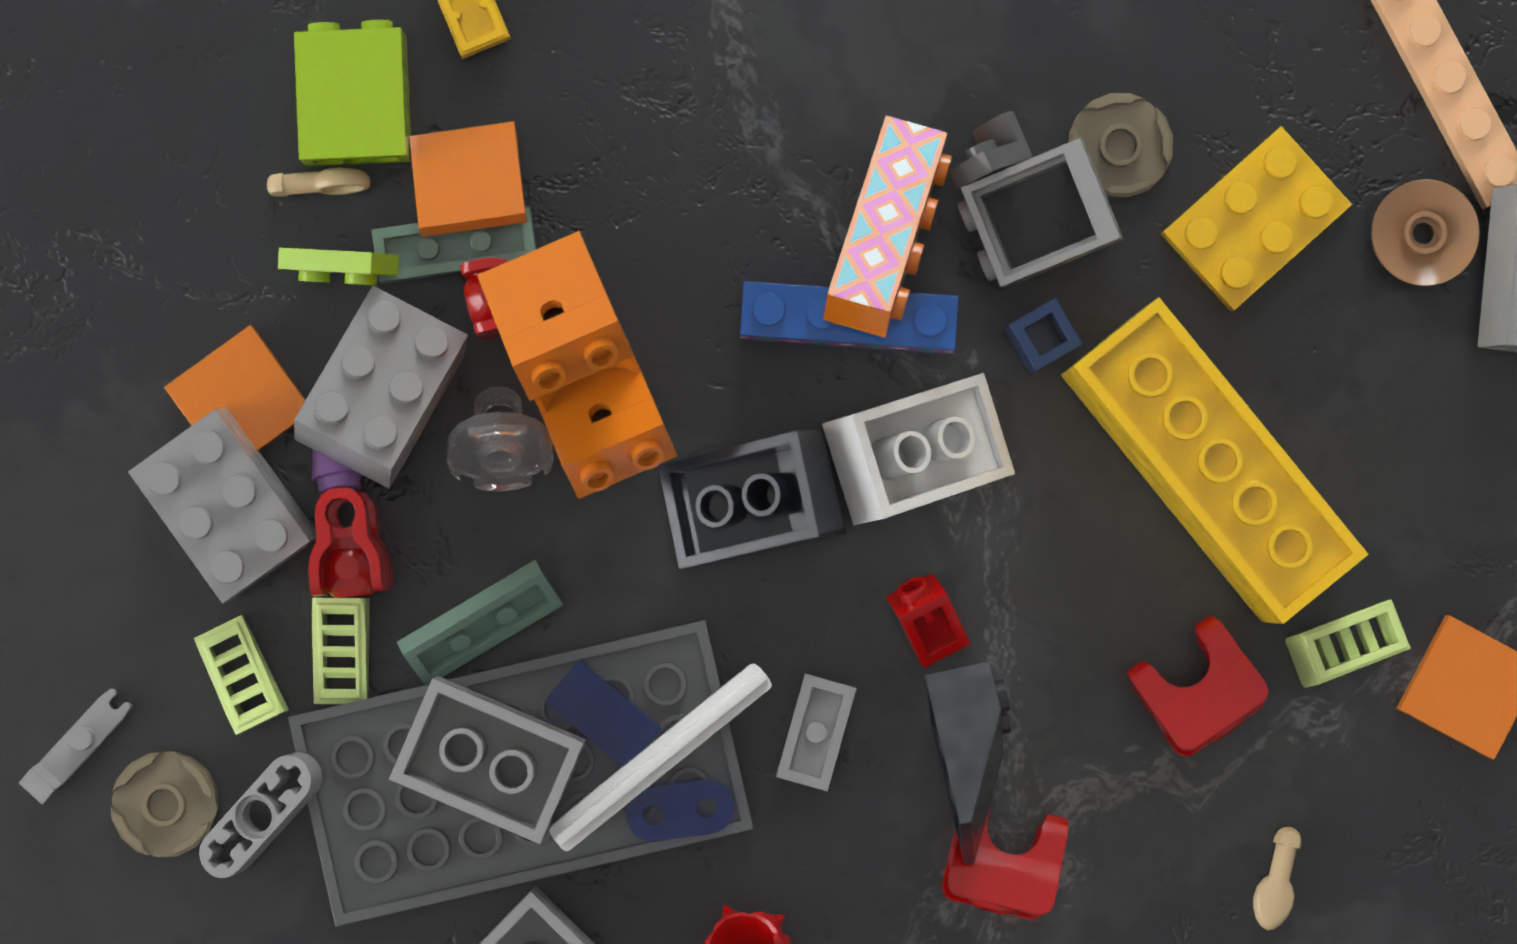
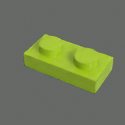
[278,247,399,285]

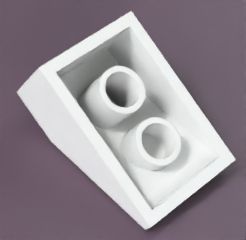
[822,373,1015,525]

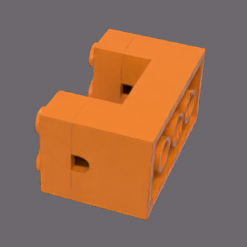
[477,231,678,499]

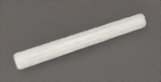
[548,663,772,851]

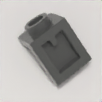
[949,111,1033,190]

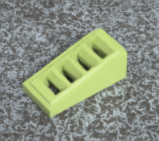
[312,597,370,704]
[1285,599,1411,688]
[194,615,289,735]

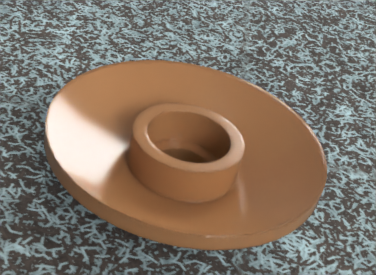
[1371,179,1480,286]

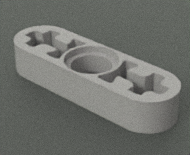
[199,752,322,878]

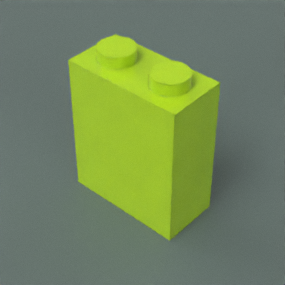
[294,20,412,167]

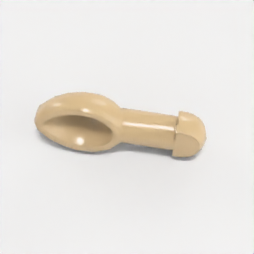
[267,167,370,197]
[1253,827,1301,930]

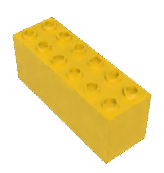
[1061,297,1369,624]

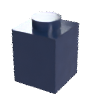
[1004,298,1083,376]

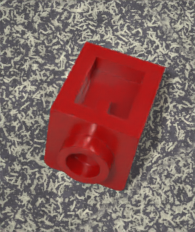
[887,573,971,668]

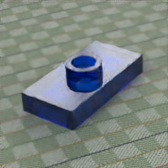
[545,659,662,766]

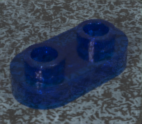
[627,779,734,842]

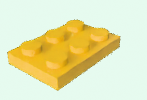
[1161,126,1352,312]

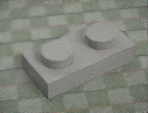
[776,673,857,792]

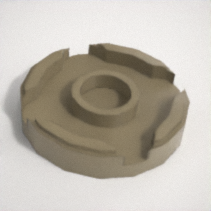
[1067,93,1173,199]
[111,751,219,857]

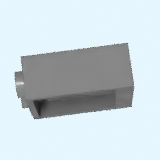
[957,138,1124,288]

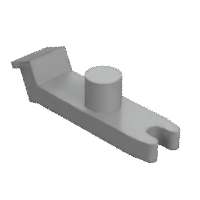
[19,689,132,804]

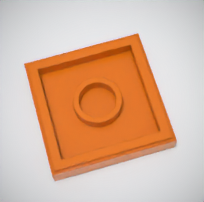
[409,121,527,237]
[164,325,306,452]
[1396,615,1517,760]

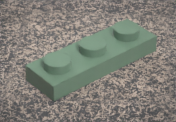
[371,207,537,284]
[397,560,563,685]

